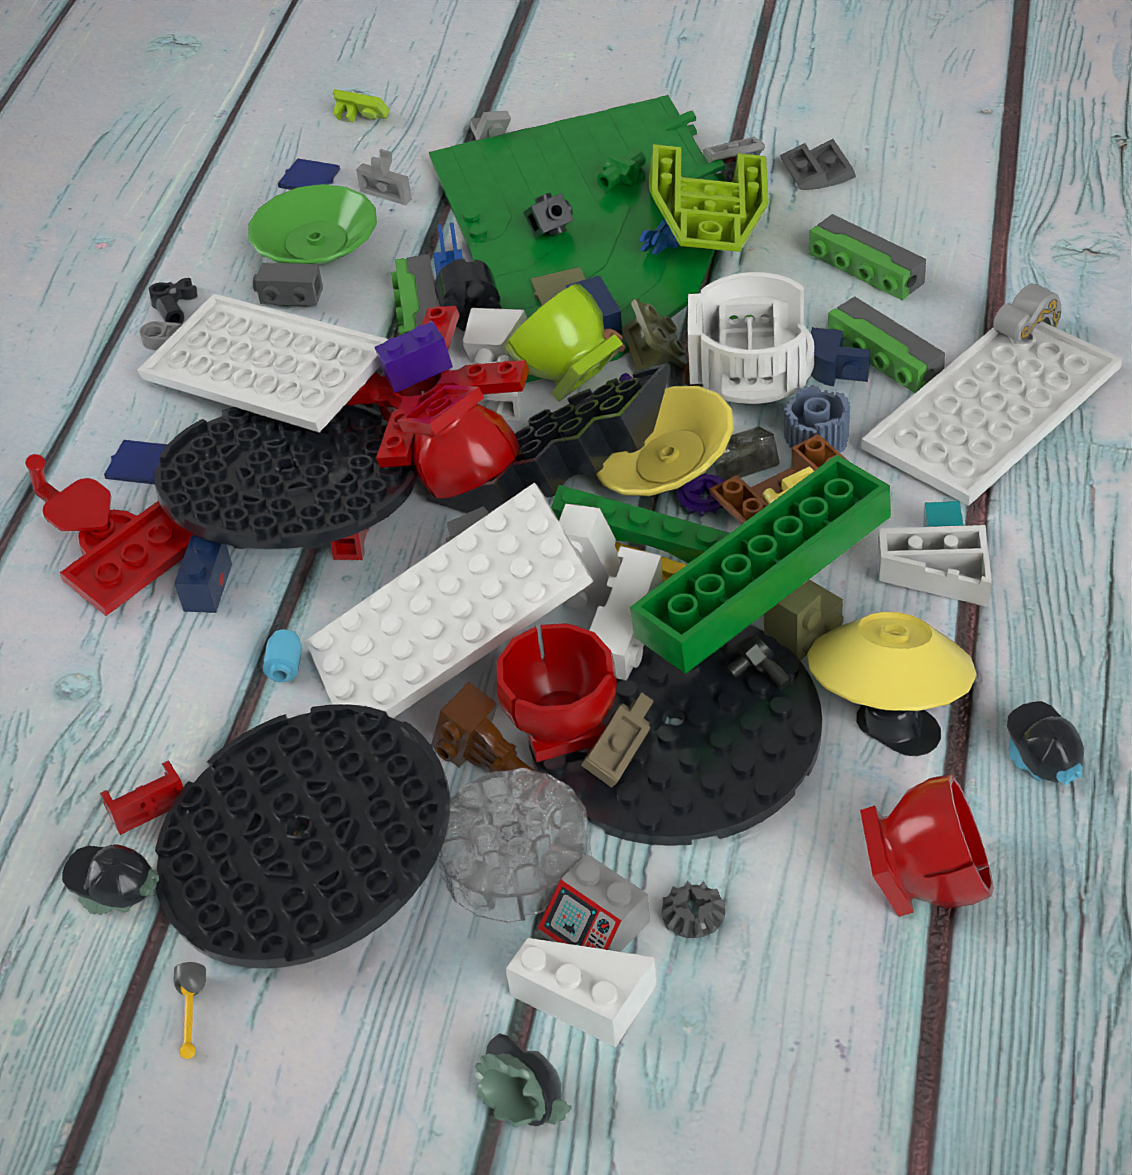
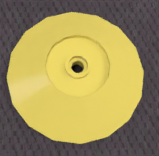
[596,386,734,496]
[807,612,977,711]

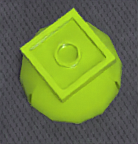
[505,284,623,402]

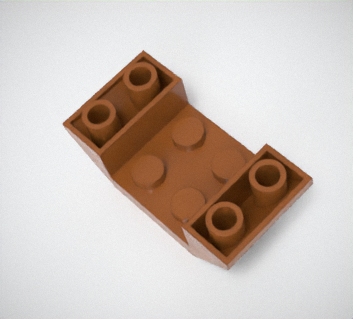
[709,434,848,524]

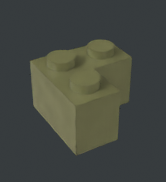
[764,580,844,661]

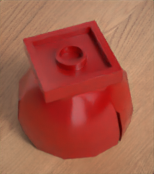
[397,385,520,499]
[497,623,617,762]
[860,774,994,917]

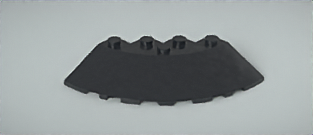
[424,363,671,513]

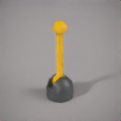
[173,962,206,1059]

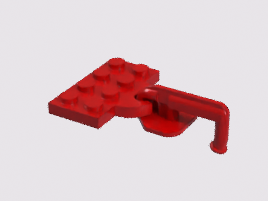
[25,454,195,616]

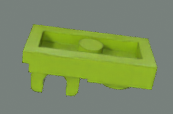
[332,89,390,122]

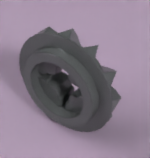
[662,880,725,938]

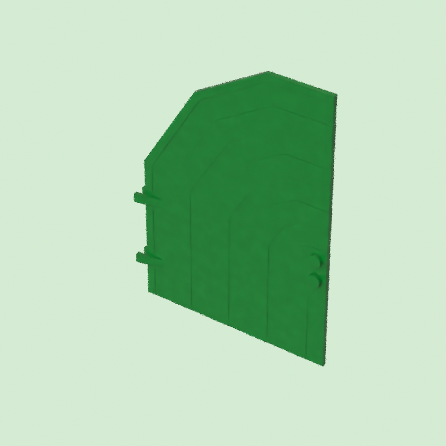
[429,95,726,383]

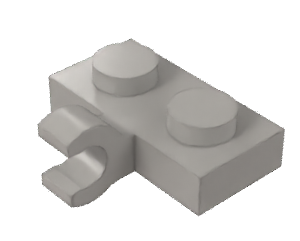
[356,149,412,205]

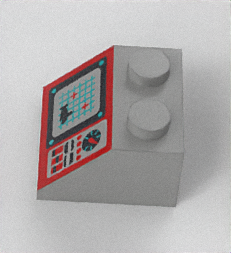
[537,854,650,952]

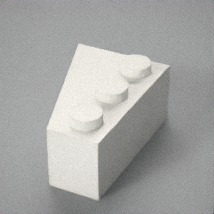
[559,504,620,611]
[877,525,992,607]
[590,546,663,681]
[506,938,657,1047]

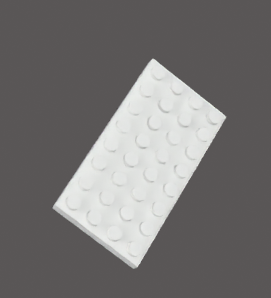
[137,294,388,432]
[861,322,1122,506]
[305,483,594,718]

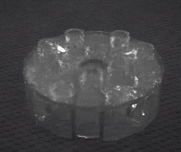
[437,768,592,923]

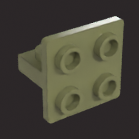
[622,298,688,371]

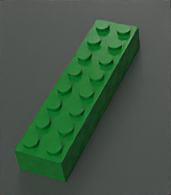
[630,455,891,674]

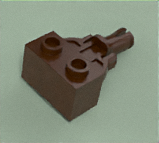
[431,682,541,794]

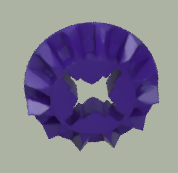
[677,474,725,516]

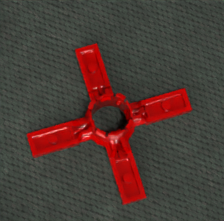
[345,306,529,468]

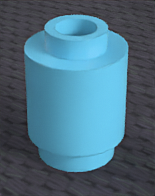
[263,629,302,682]

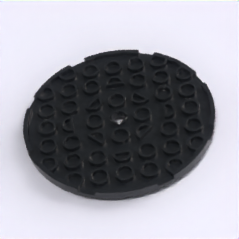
[154,404,418,549]
[528,624,822,846]
[155,704,450,969]

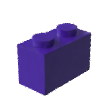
[374,321,453,393]

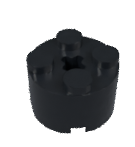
[436,259,501,332]

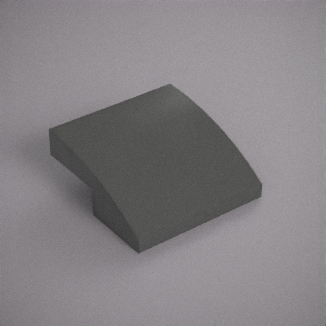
[780,139,856,190]

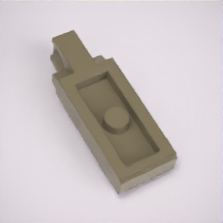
[581,692,653,788]

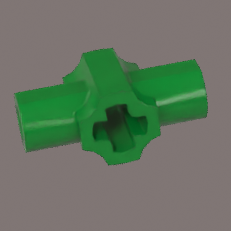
[597,149,646,191]

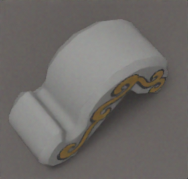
[993,283,1062,342]

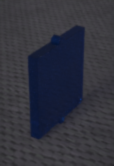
[278,158,341,190]
[104,440,167,485]

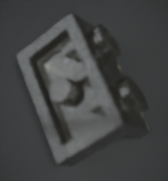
[713,426,780,481]

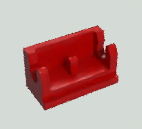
[100,760,183,835]

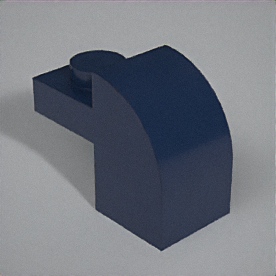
[811,327,870,387]

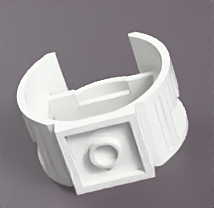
[688,272,814,404]

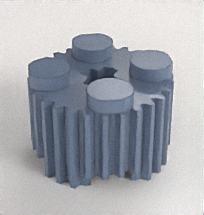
[784,385,850,453]

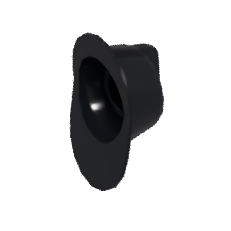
[856,705,941,756]

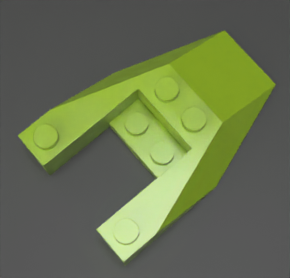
[649,144,769,252]

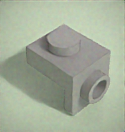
[469,111,511,140]

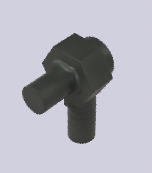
[726,636,791,689]

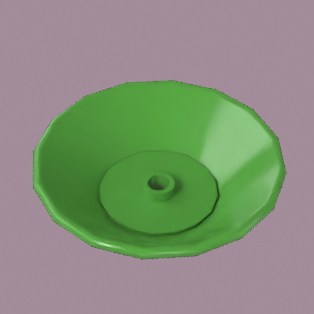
[248,184,377,266]

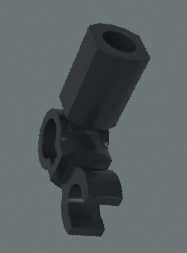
[149,278,198,324]

